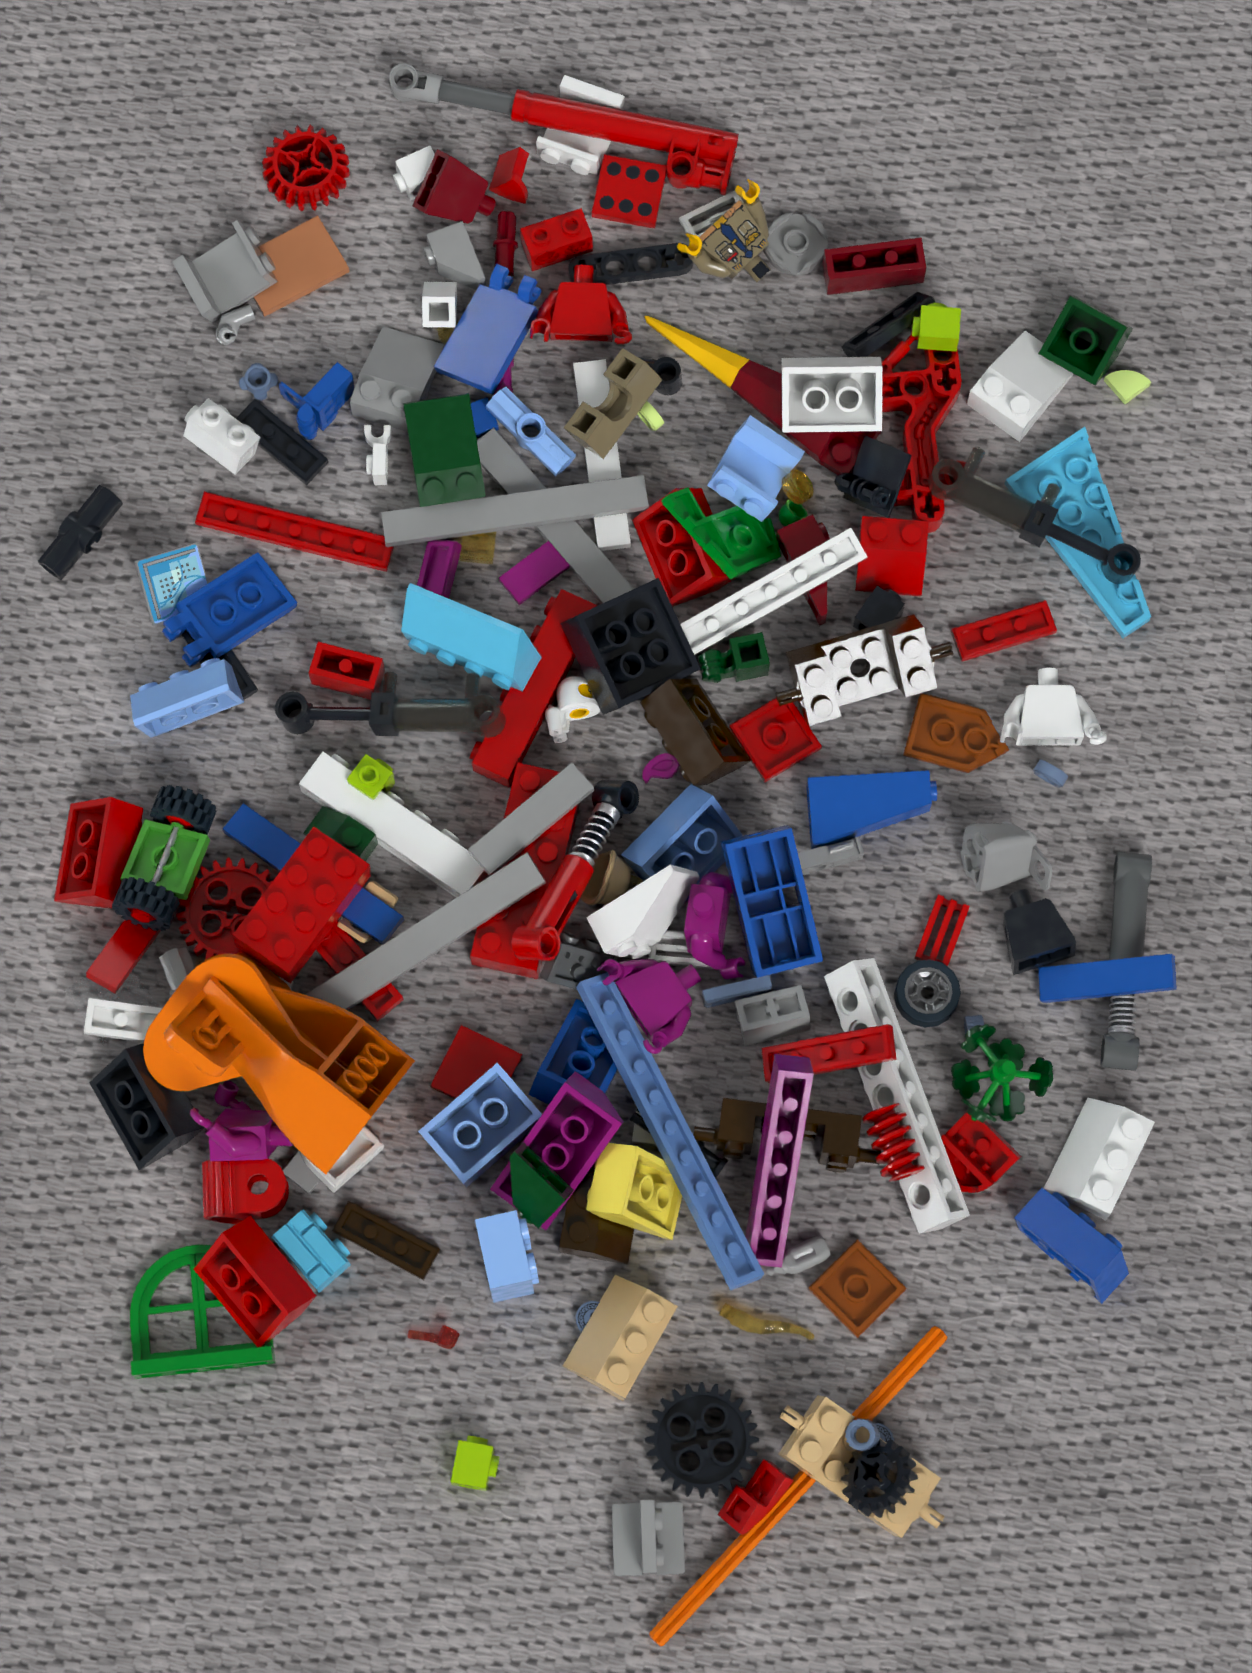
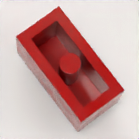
[308,641,385,700]

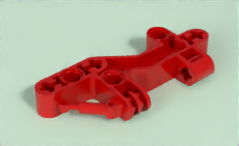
[882,329,974,533]

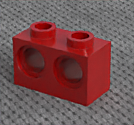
[520,208,593,271]

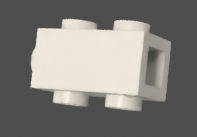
[183,398,260,475]

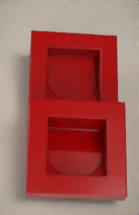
[718,1459,794,1535]

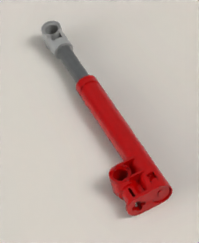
[389,63,739,196]

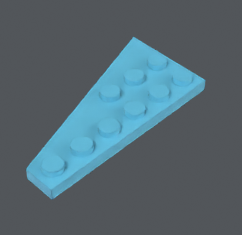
[1004,427,1151,639]

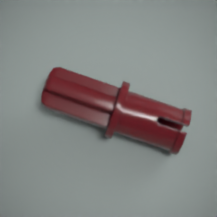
[493,211,518,276]

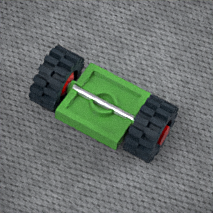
[112,785,217,931]

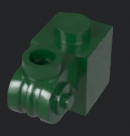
[697,632,770,683]

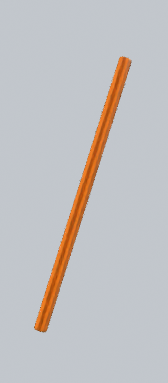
[649,1326,947,1646]

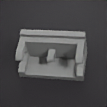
[735,985,810,1046]

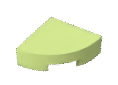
[1104,370,1151,404]

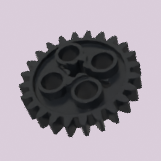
[645,1382,759,1499]

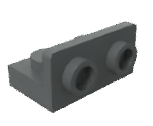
[540,931,614,989]

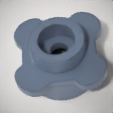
[239,363,278,401]

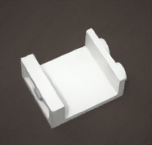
[536,75,624,175]

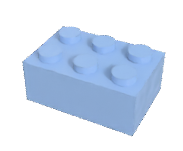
[418,1063,542,1188]
[475,1210,539,1303]

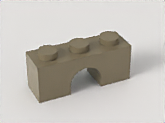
[564,348,662,459]

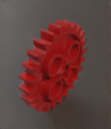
[176,857,272,959]

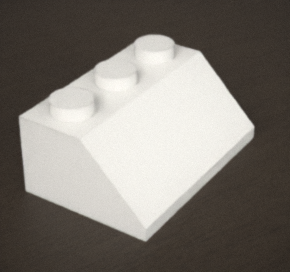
[781,357,882,432]
[1044,1098,1155,1220]

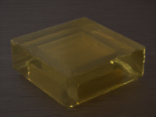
[460,532,497,564]

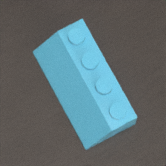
[401,583,542,692]

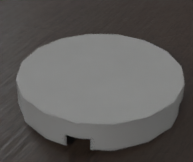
[765,212,828,275]

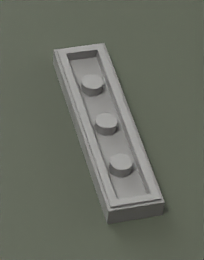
[468,763,594,876]

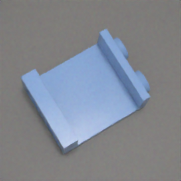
[707,415,805,522]

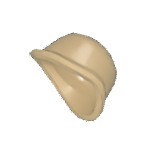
[580,850,631,905]

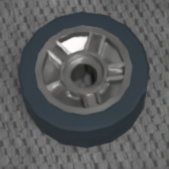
[894,959,961,1028]

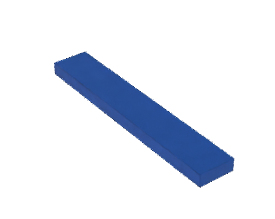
[223,803,404,945]

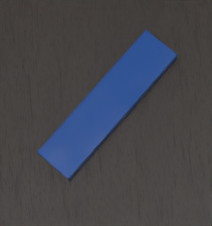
[1038,954,1177,1003]

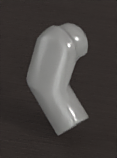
[216,304,255,345]

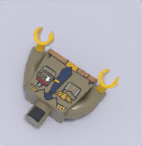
[677,179,771,282]

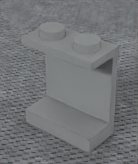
[172,220,278,322]

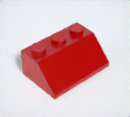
[632,488,735,607]
[54,797,143,908]
[193,1216,317,1347]

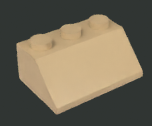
[563,1275,678,1401]

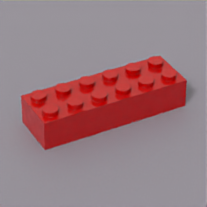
[470,762,580,979]

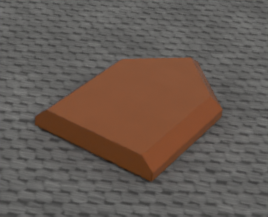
[903,693,1009,773]

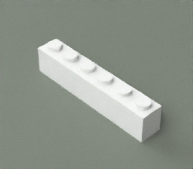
[299,752,488,898]

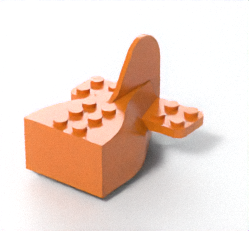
[143,952,415,1174]

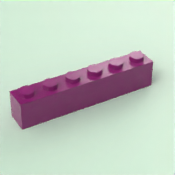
[745,1054,814,1268]

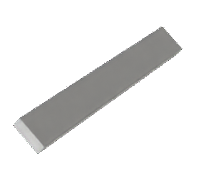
[477,428,634,604]
[381,475,649,547]
[305,853,547,1010]

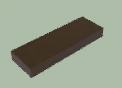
[332,1201,440,1281]

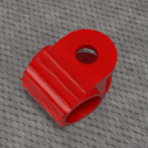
[202,1158,289,1225]

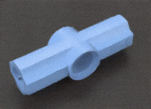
[486,387,576,477]

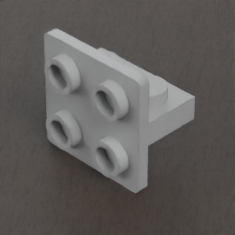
[612,1500,685,1576]

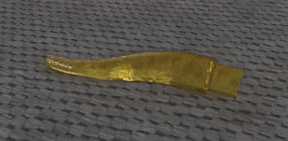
[719,1303,814,1340]

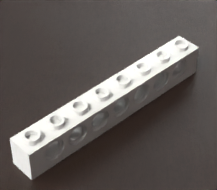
[824,958,970,1234]

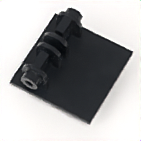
[834,436,912,518]

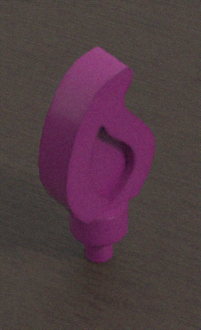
[642,753,680,783]

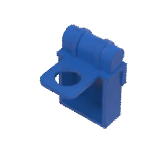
[279,362,355,440]

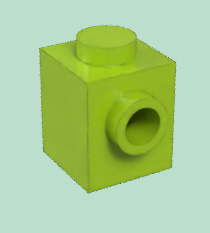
[912,303,961,352]
[451,1436,500,1492]

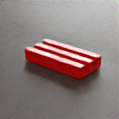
[914,894,970,966]

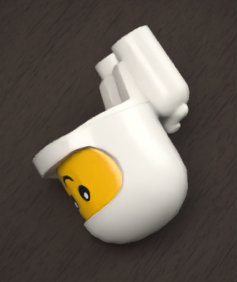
[545,676,600,743]

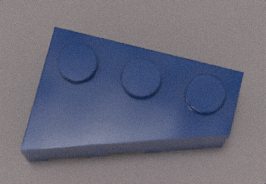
[1015,1188,1129,1304]

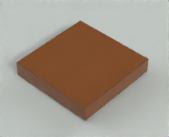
[808,1239,907,1339]

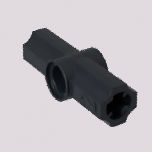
[38,485,123,580]

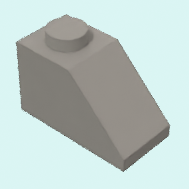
[423,221,486,290]

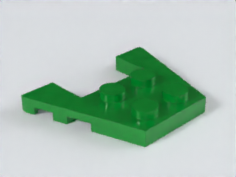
[661,487,782,580]

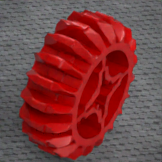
[262,124,350,212]

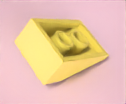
[586,1143,682,1240]

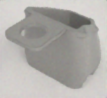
[960,821,1052,892]

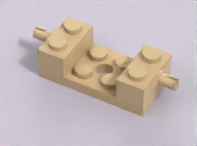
[778,1395,944,1538]

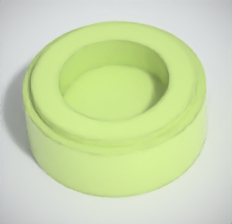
[637,401,664,431]

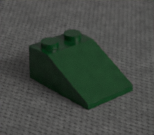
[403,393,486,507]

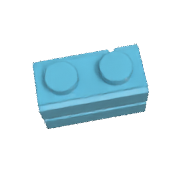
[272,1209,351,1292]

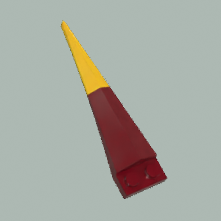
[644,316,883,475]

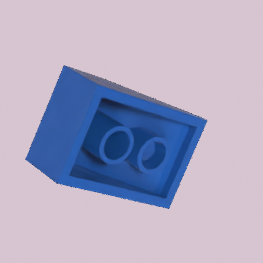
[528,999,618,1105]

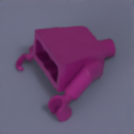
[684,872,745,980]
[597,959,702,1054]
[190,1080,293,1161]

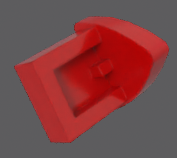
[489,147,529,204]

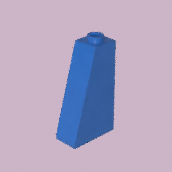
[806,770,937,849]

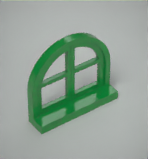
[130,1245,275,1379]

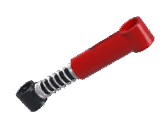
[512,780,639,961]

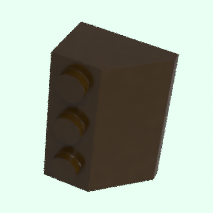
[640,679,750,786]
[559,1163,634,1265]

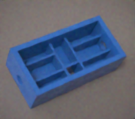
[721,825,823,978]

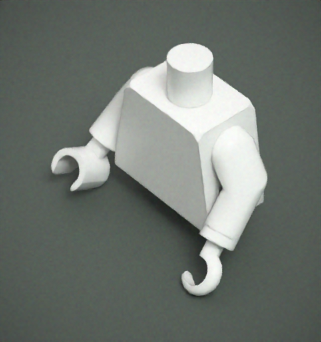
[1000,668,1107,746]

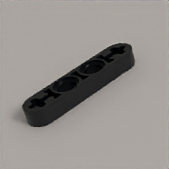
[568,243,693,285]

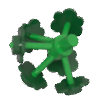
[951,1024,1053,1123]

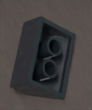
[89,1043,205,1170]

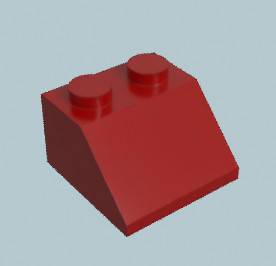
[855,516,929,596]

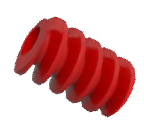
[862,1103,925,1182]

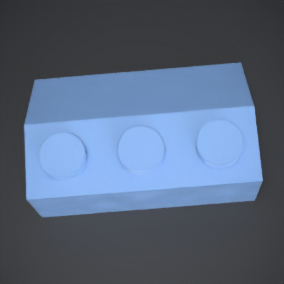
[130,658,244,738]

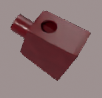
[412,149,496,224]

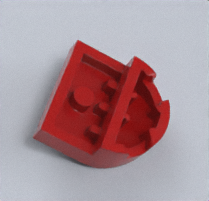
[941,1113,1022,1193]

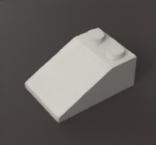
[967,331,1073,442]
[586,865,700,960]

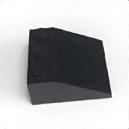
[560,578,701,715]

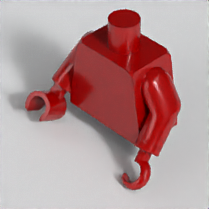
[530,265,632,344]

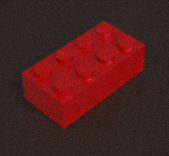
[232,827,371,984]

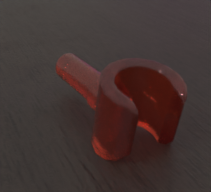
[408,1325,459,1349]

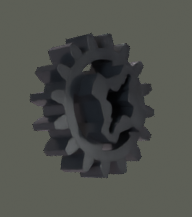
[841,1439,918,1518]

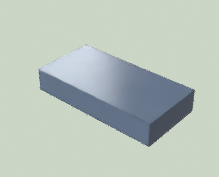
[702,975,772,1008]

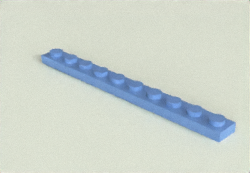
[576,972,764,1291]

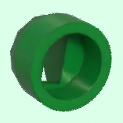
[778,499,808,527]

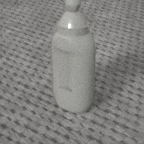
[766,1236,831,1276]

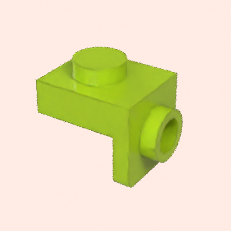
[347,754,395,800]

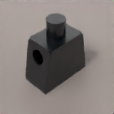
[1003,889,1076,975]

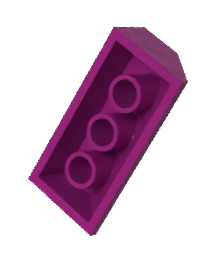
[490,1071,623,1230]

